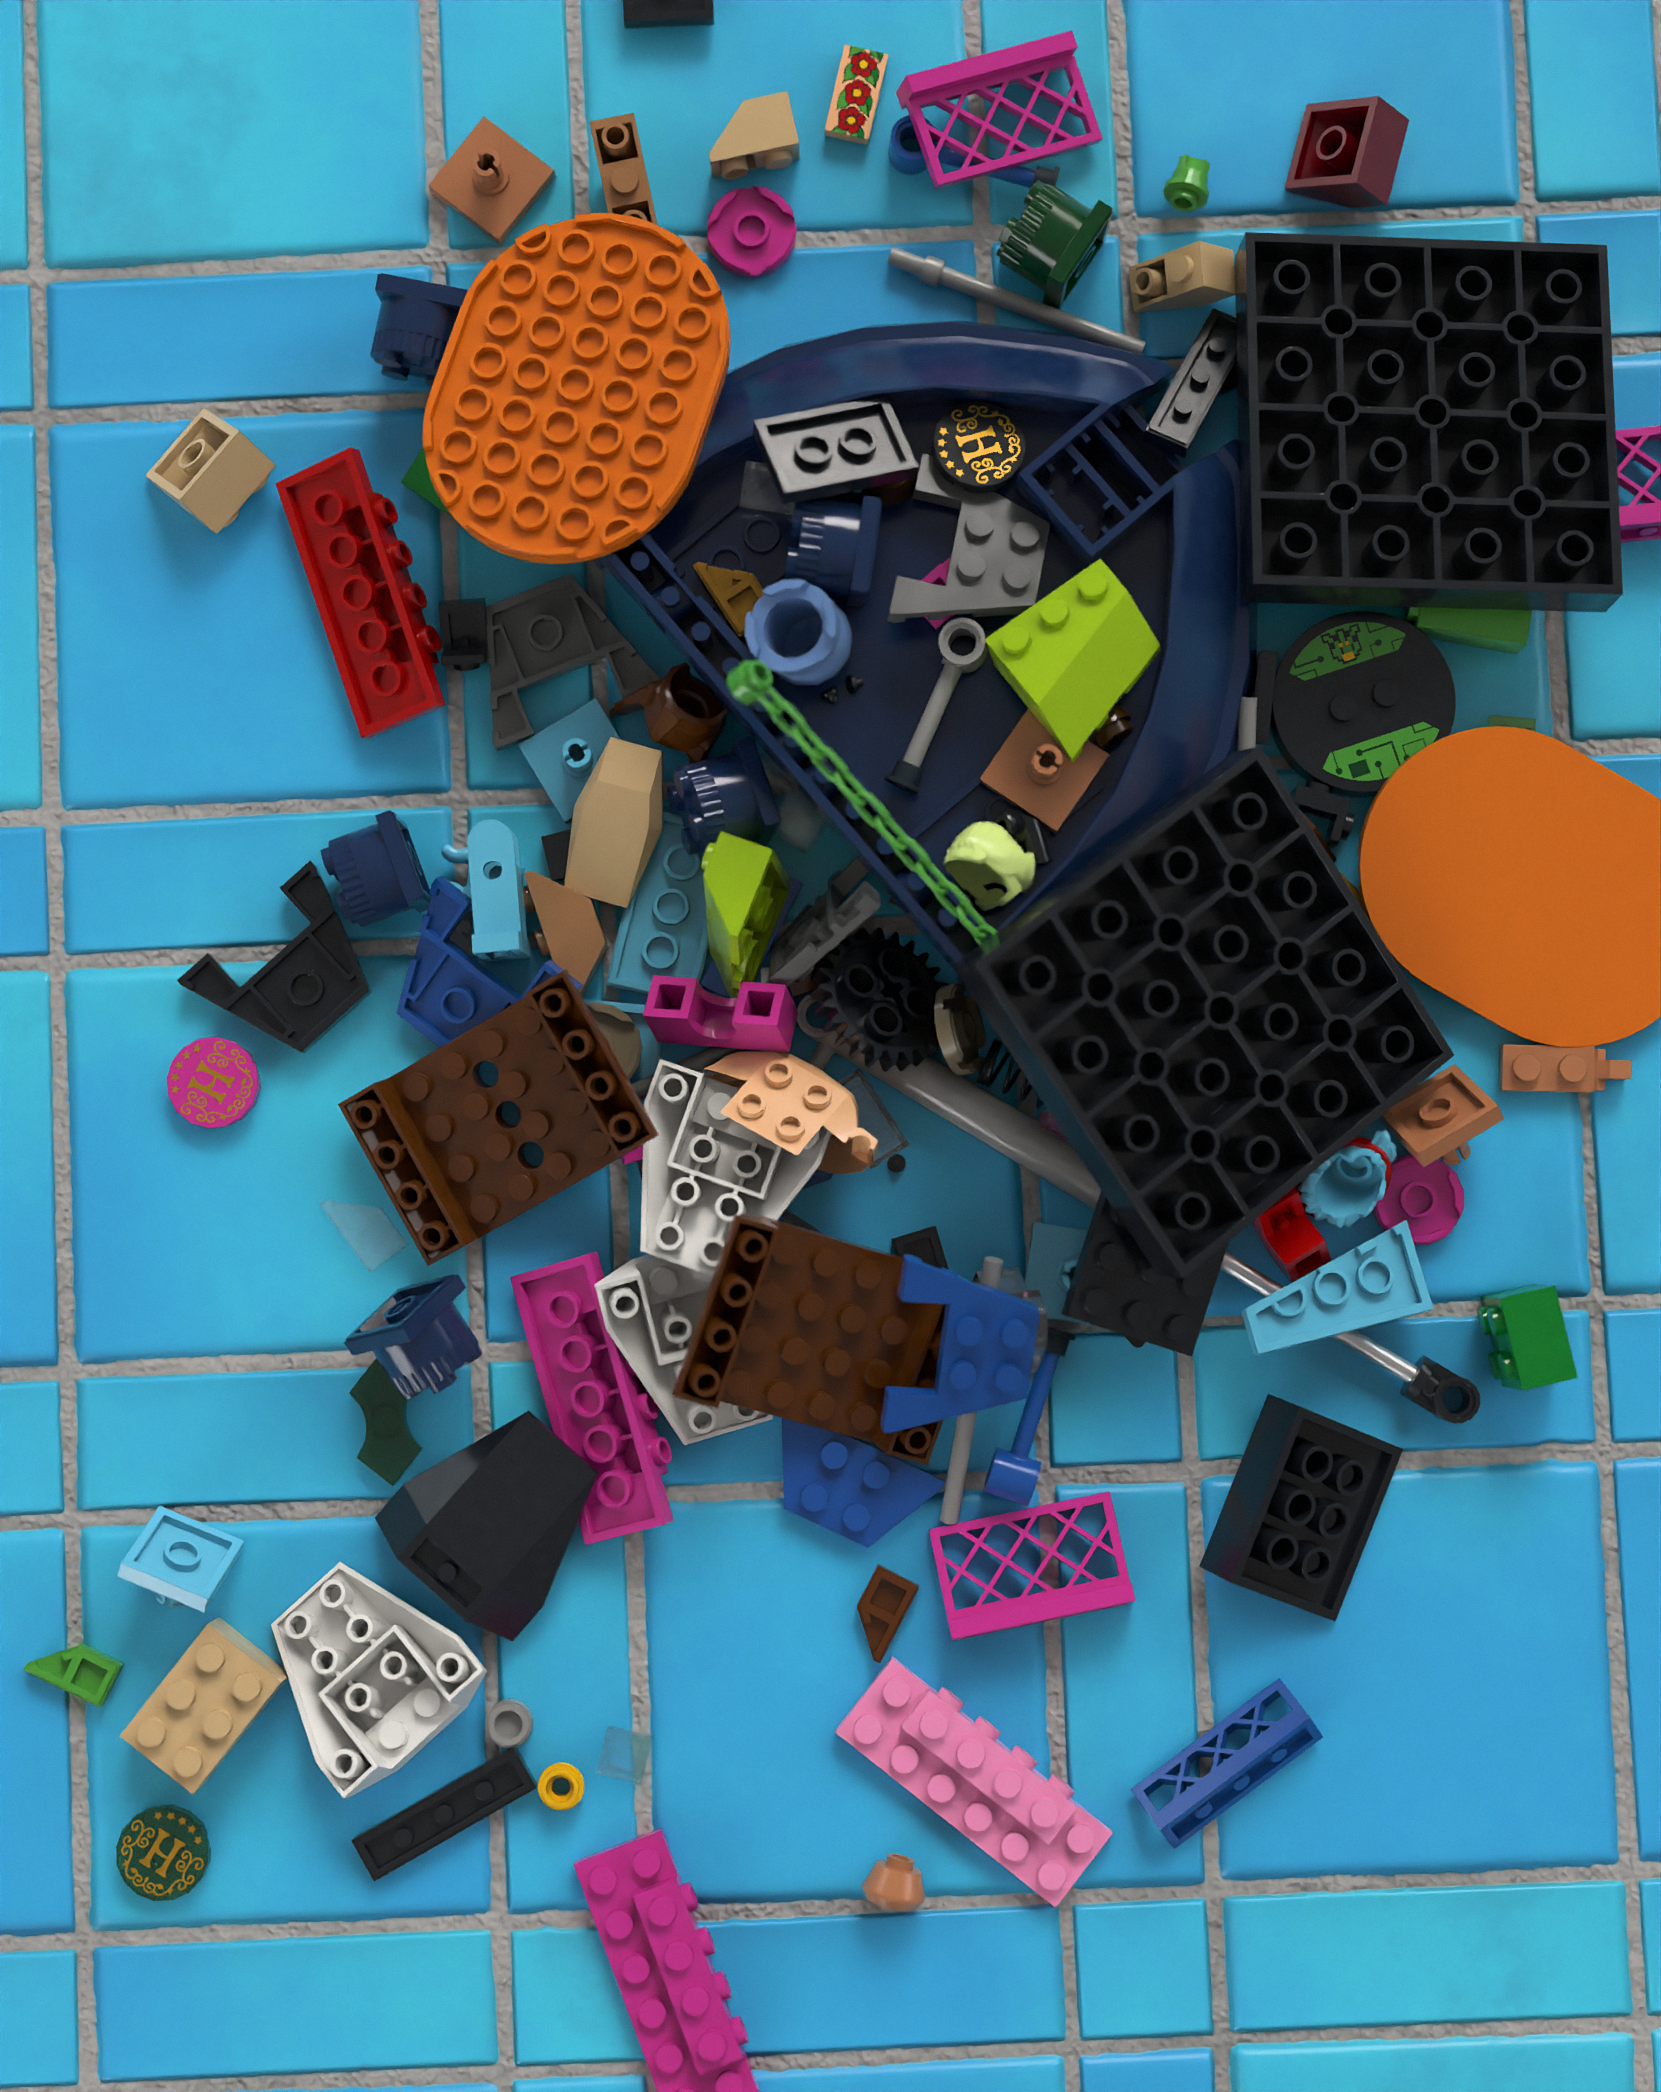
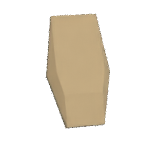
[564,737,663,908]

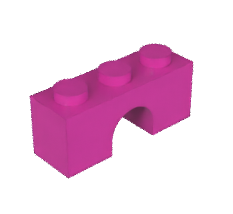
[643,975,798,1053]

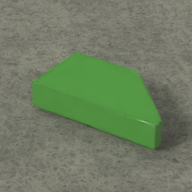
[23,1643,124,1708]

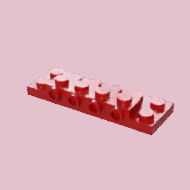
[275,447,446,738]

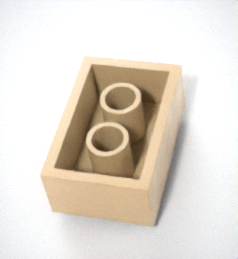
[120,1617,288,1794]

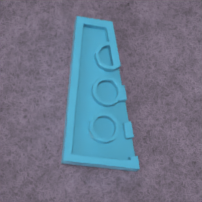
[1241,1220,1434,1356]

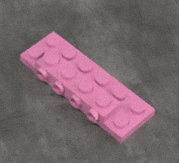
[835,1656,1113,1908]

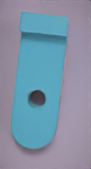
[467,819,532,962]

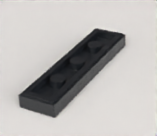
[1142,308,1237,458]
[351,1746,538,1881]

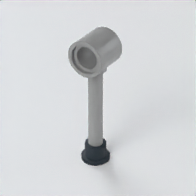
[884,618,988,794]

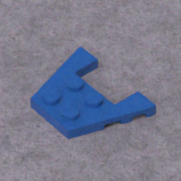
[396,876,583,1047]
[880,1254,1040,1433]

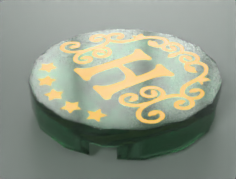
[116,1804,211,1901]

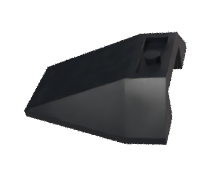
[375,1411,598,1641]

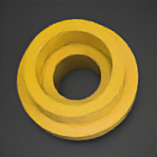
[538,1762,585,1811]

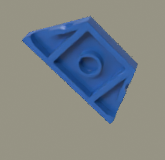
[782,1418,946,1548]

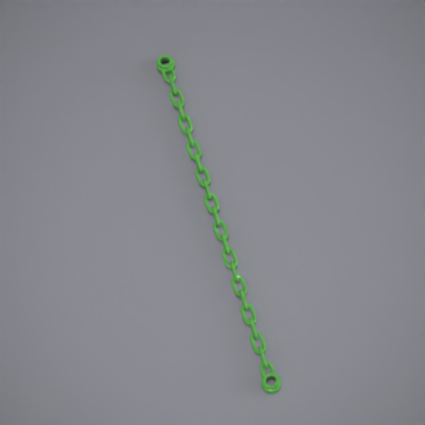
[727,660,997,945]

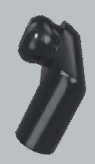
[994,809,1053,867]

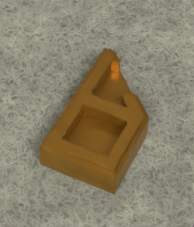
[692,562,764,640]

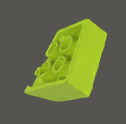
[985,559,1162,763]
[701,831,792,998]

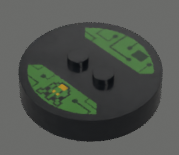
[1270,611,1456,797]

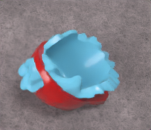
[1295,1130,1397,1228]

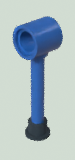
[889,115,1060,188]
[983,1325,1076,1506]

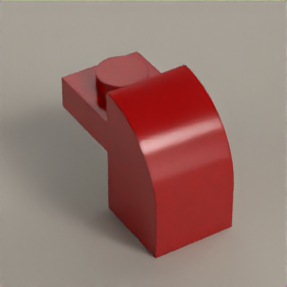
[1251,1187,1331,1283]

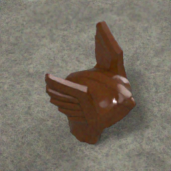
[609,662,729,764]

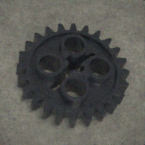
[810,927,948,1072]

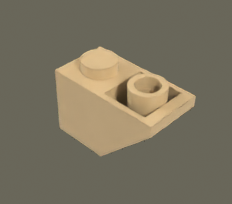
[709,91,800,180]
[1129,241,1235,312]

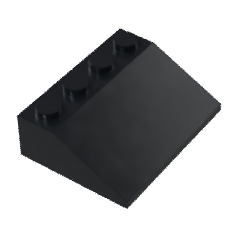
[1199,1394,1403,1621]

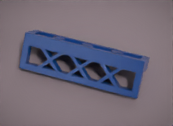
[1131,1678,1323,1849]

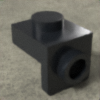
[438,598,488,671]
[1290,781,1354,848]

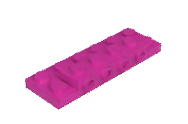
[510,1252,674,1545]
[574,1828,760,2092]

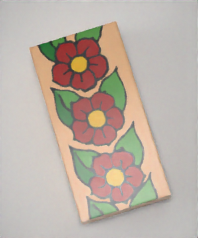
[825,45,888,145]

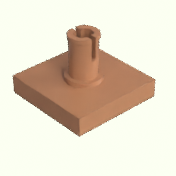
[428,117,556,245]
[979,708,1109,834]
[1380,1064,1504,1167]

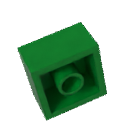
[1477,1284,1578,1391]

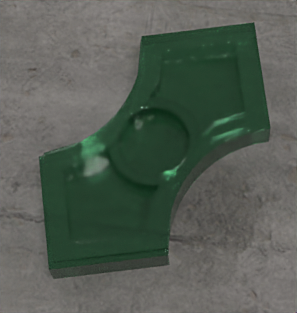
[349,1358,424,1486]

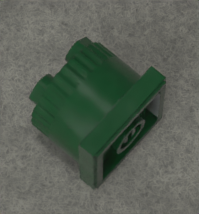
[996,180,1113,309]

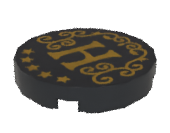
[932,401,1026,493]

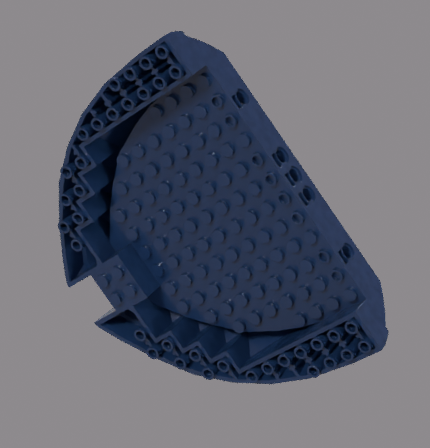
[593,321,1258,1007]

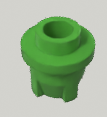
[1163,154,1210,212]

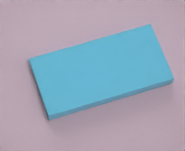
[605,811,709,995]

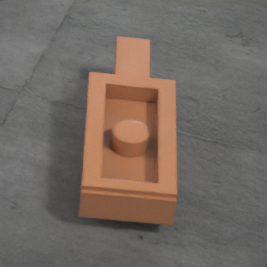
[1499,1044,1631,1093]

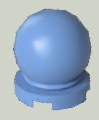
[745,579,853,685]

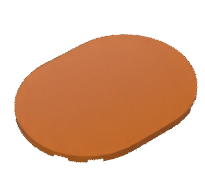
[422,213,731,564]
[1357,726,1661,1048]

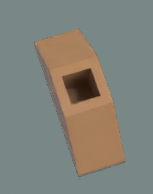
[589,113,657,225]
[523,871,608,998]

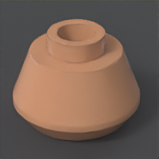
[862,1853,925,1911]

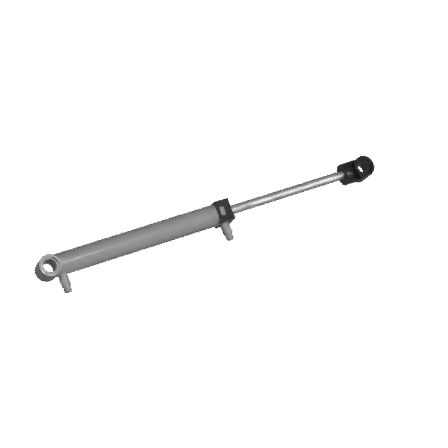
[797,994,1480,1423]

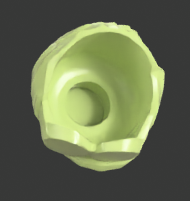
[943,822,1036,911]

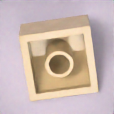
[145,408,276,534]

